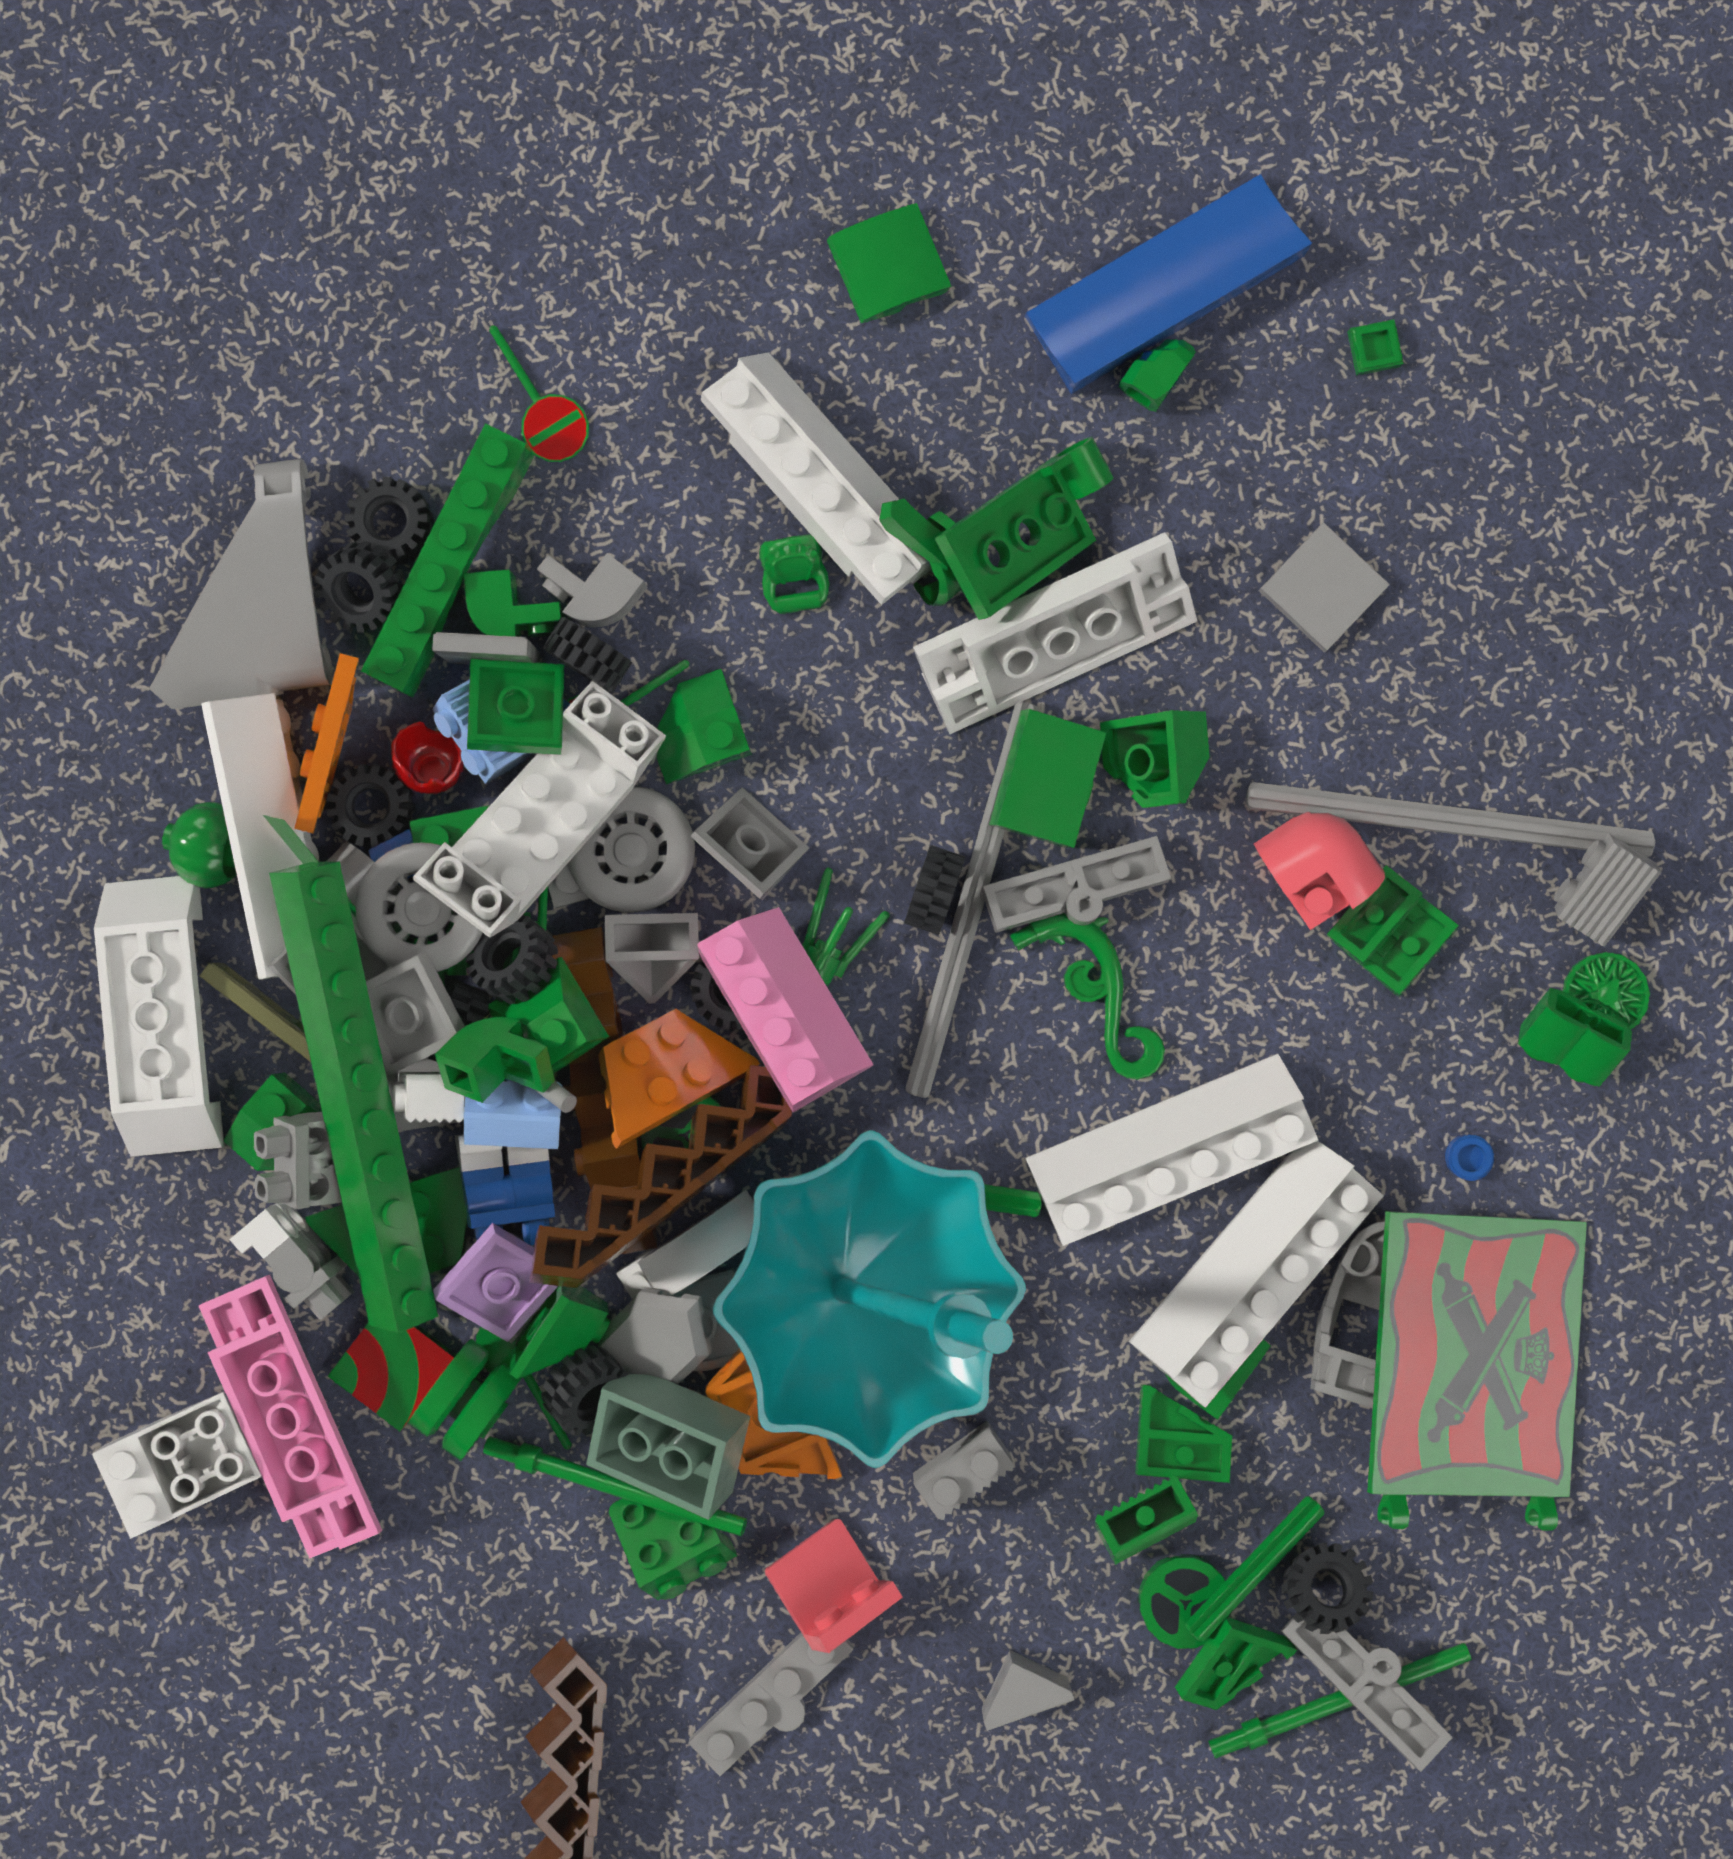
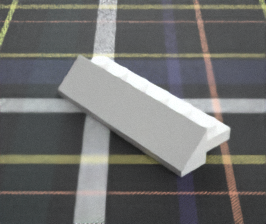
[701,352,932,605]
[913,532,1197,734]
[201,693,319,980]
[1025,1054,1318,1246]
[1129,1141,1384,1407]

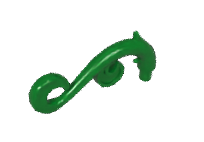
[1010,913,1165,1080]

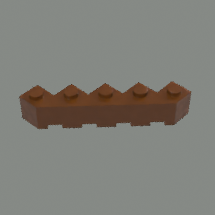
[552,927,657,1254]
[529,1065,792,1288]
[521,1637,607,1859]

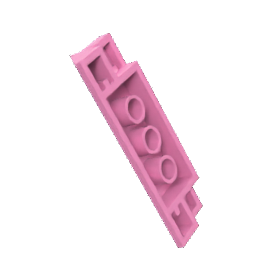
[199,1275,382,1559]

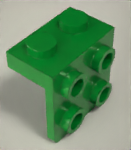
[609,1498,738,1601]

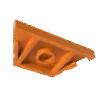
[294,653,359,834]
[598,1009,760,1149]
[705,1348,842,1479]

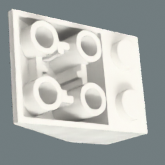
[92,1392,262,1539]

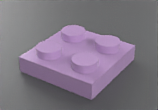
[433,1223,558,1342]

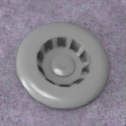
[568,786,695,913]
[356,842,483,972]

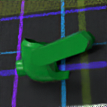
[879,499,965,607]

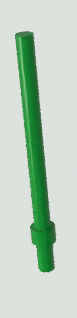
[483,1436,747,1537]
[1208,1642,1472,1759]

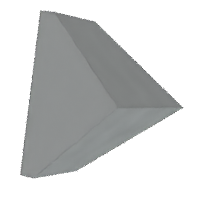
[605,913,699,1004]

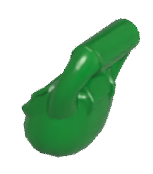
[759,534,830,615]

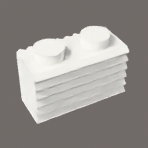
[389,1072,464,1123]

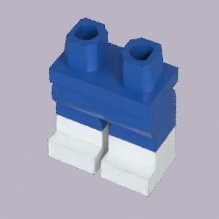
[455,1134,555,1246]

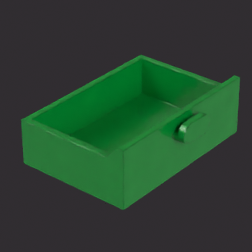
[989,709,1106,848]

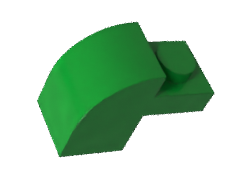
[464,569,565,637]
[435,1017,555,1103]

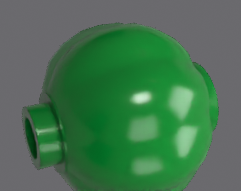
[162,802,237,889]

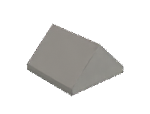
[691,787,809,900]

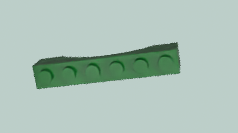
[361,423,535,698]

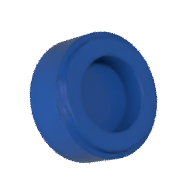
[1445,1134,1494,1181]

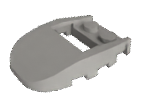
[1310,1221,1385,1408]

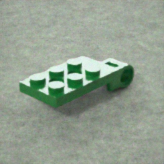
[934,436,1114,620]

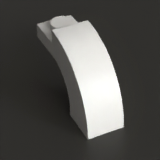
[616,1190,754,1299]

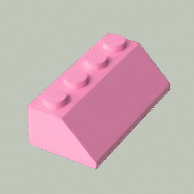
[697,907,873,1113]

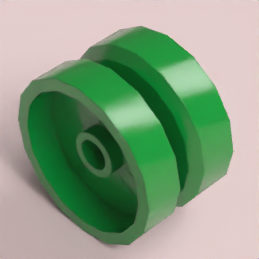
[408,1339,523,1462]

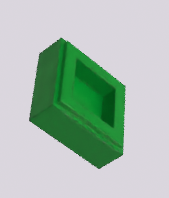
[1347,319,1404,376]

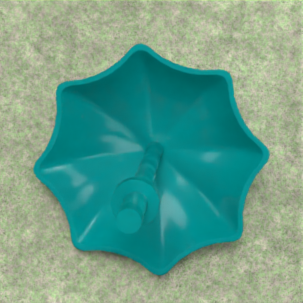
[713,1130,1026,1468]

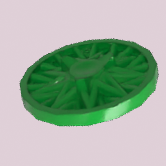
[1563,952,1650,1030]

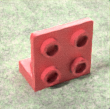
[765,1519,903,1653]

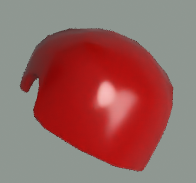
[391,722,464,794]

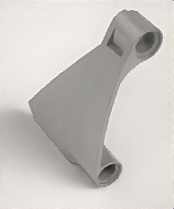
[149,458,333,709]

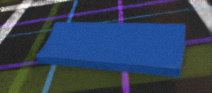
[1025,174,1312,394]

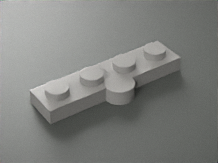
[982,836,1172,933]
[1280,1618,1453,1772]
[688,1633,853,1777]

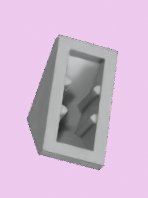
[982,1650,1074,1731]

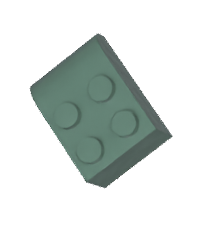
[586,1374,750,1520]

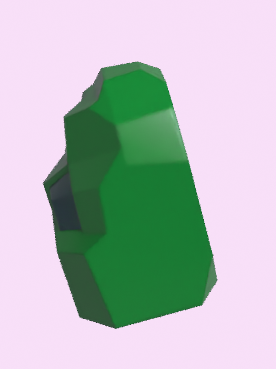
[1119,339,1196,412]

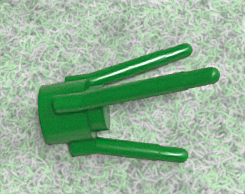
[802,868,890,986]

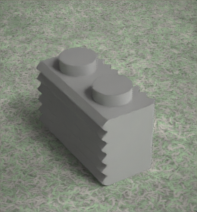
[1554,834,1662,947]
[913,1421,1014,1520]

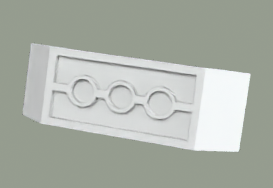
[413,681,666,938]
[94,876,224,1157]

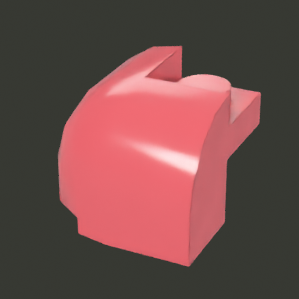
[1254,812,1385,930]

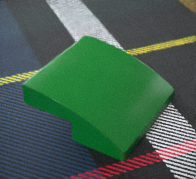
[827,203,952,324]
[1327,865,1459,998]

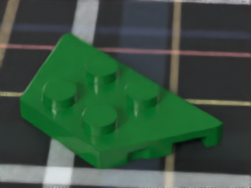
[305,1167,467,1275]

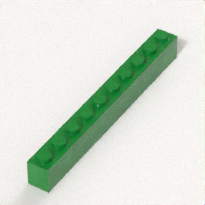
[269,861,438,1333]

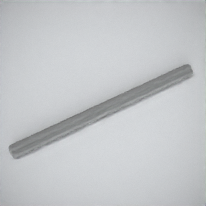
[906,701,1039,1098]
[1246,782,1655,857]

